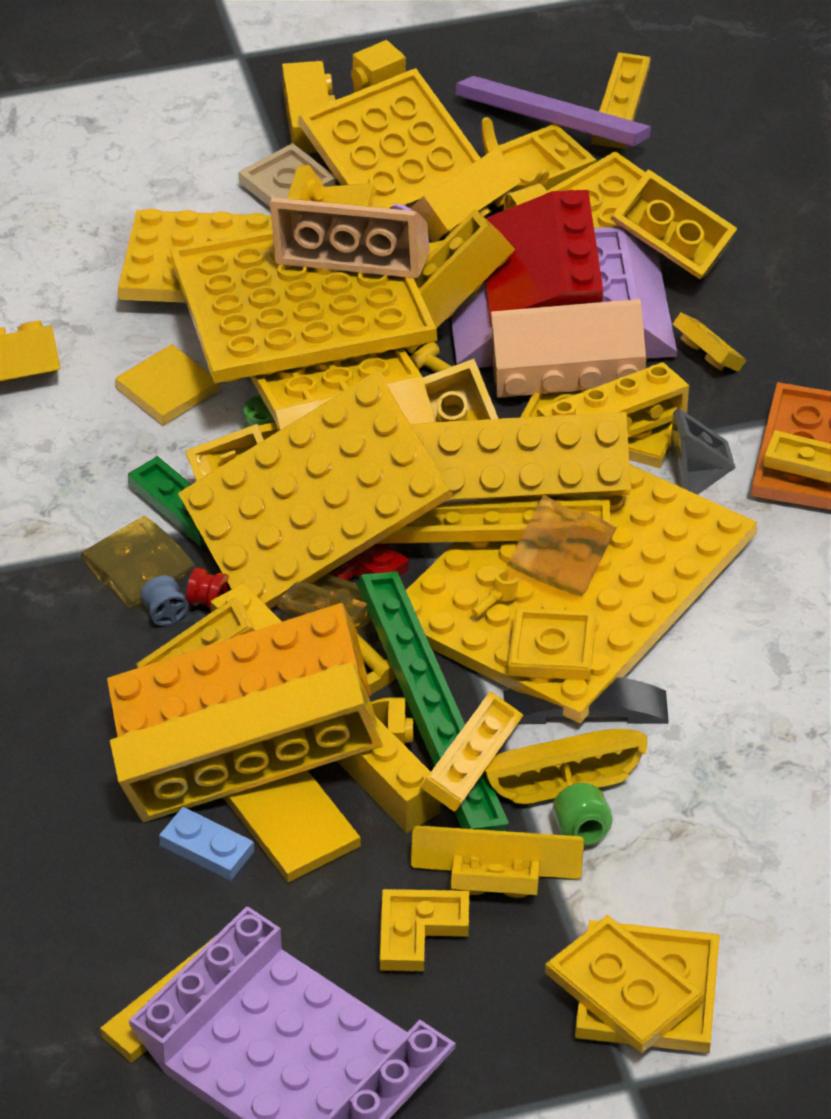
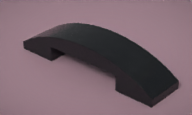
[504,677,669,724]

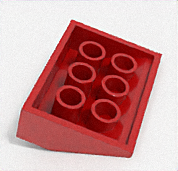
[485,190,603,327]

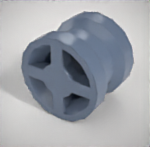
[140,575,189,626]

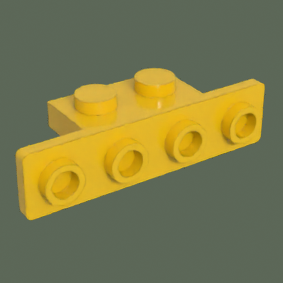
[411,826,584,898]

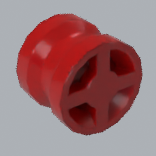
[186,567,229,611]

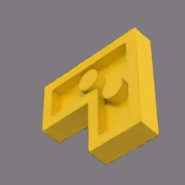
[380,889,469,971]

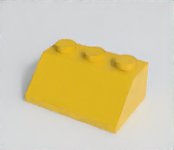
[610,169,737,279]

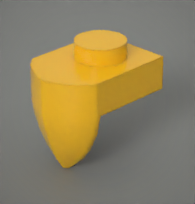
[371,697,413,745]

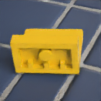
[287,165,376,207]

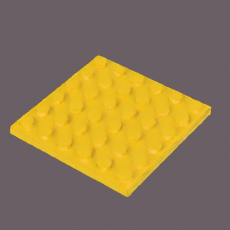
[170,230,437,383]

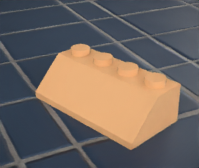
[270,198,429,278]
[491,299,646,398]

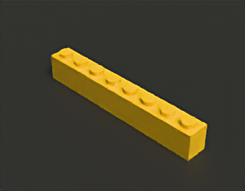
[211,583,440,833]

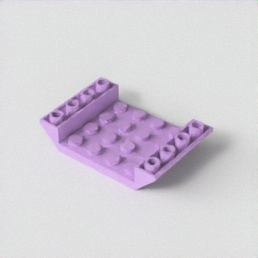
[450,226,677,368]
[129,906,455,1119]

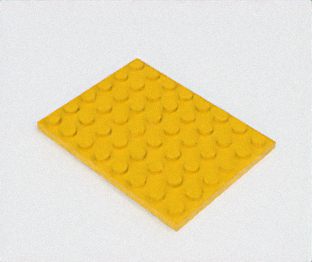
[406,464,757,724]

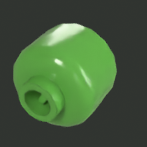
[552,783,613,846]

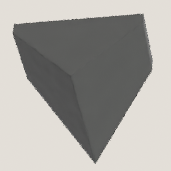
[670,408,736,495]

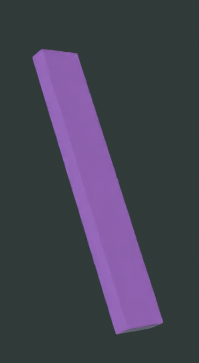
[455,76,651,147]

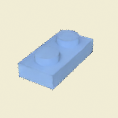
[159,807,254,881]

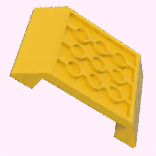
[250,348,435,432]

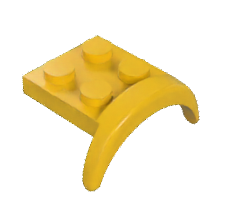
[482,117,597,192]

